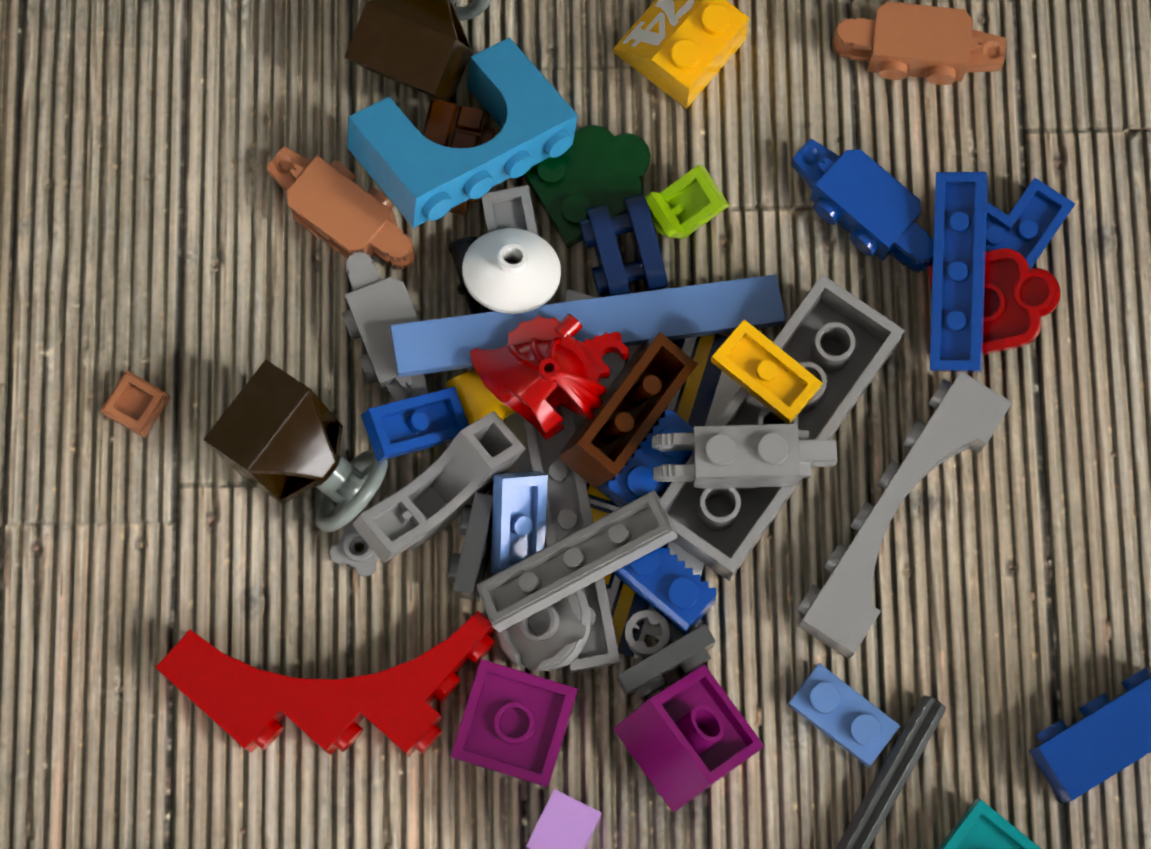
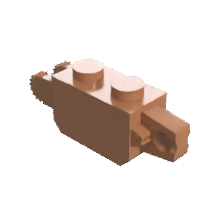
[832,1,1006,85]
[266,146,416,271]

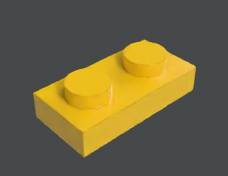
[711,319,823,424]

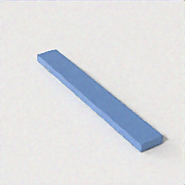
[390,274,786,378]

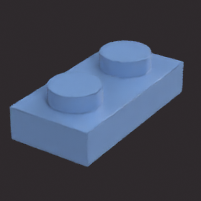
[490,471,548,574]
[787,663,900,767]

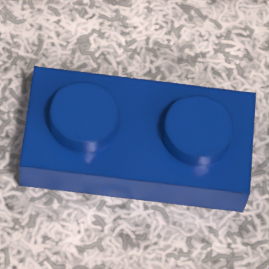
[361,387,469,462]

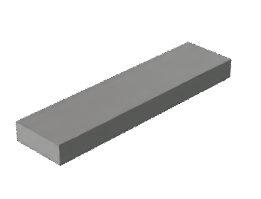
[476,490,678,632]

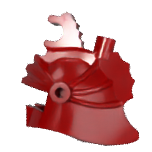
[470,314,629,441]

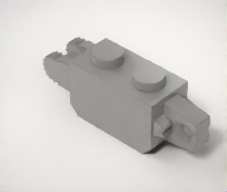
[342,250,431,402]
[652,424,837,489]

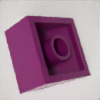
[613,664,765,813]

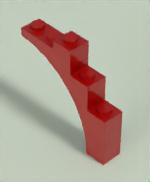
[155,611,495,757]

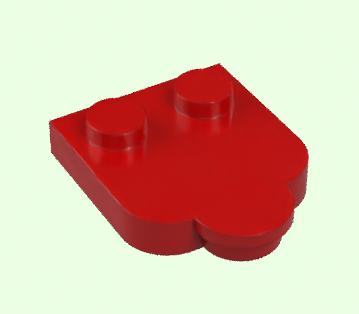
[926,248,1061,355]

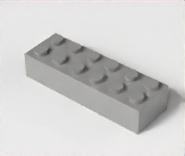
[660,274,905,581]

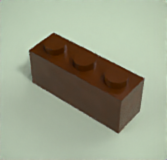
[557,332,698,488]

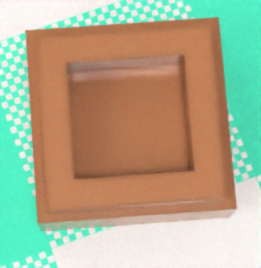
[100,370,171,438]

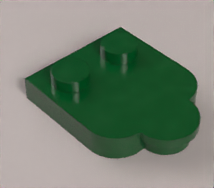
[523,125,650,248]

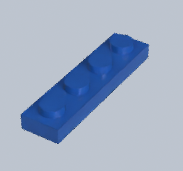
[930,172,988,372]

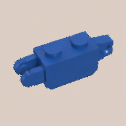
[791,139,934,273]

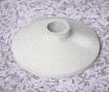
[462,228,561,314]

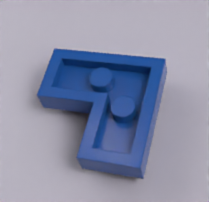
[986,177,1075,269]

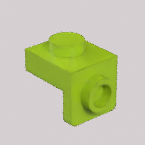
[645,165,730,239]

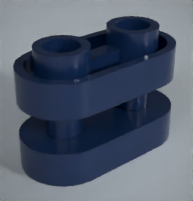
[579,193,668,296]

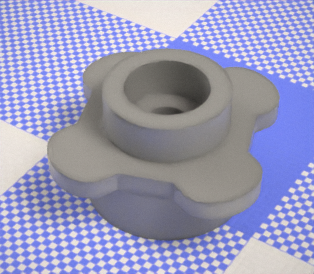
[330,518,379,577]

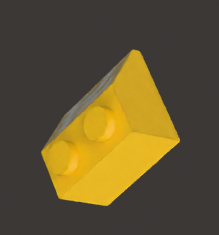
[613,0,750,109]

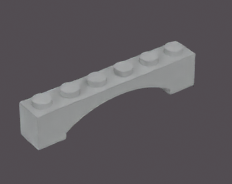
[797,371,1012,659]

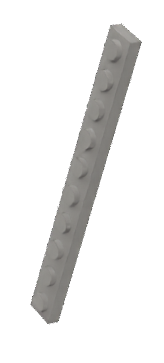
[481,185,620,673]

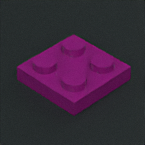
[450,659,578,788]

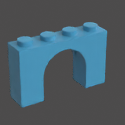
[347,37,578,228]

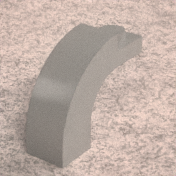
[352,411,526,563]

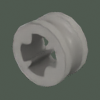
[625,610,670,658]

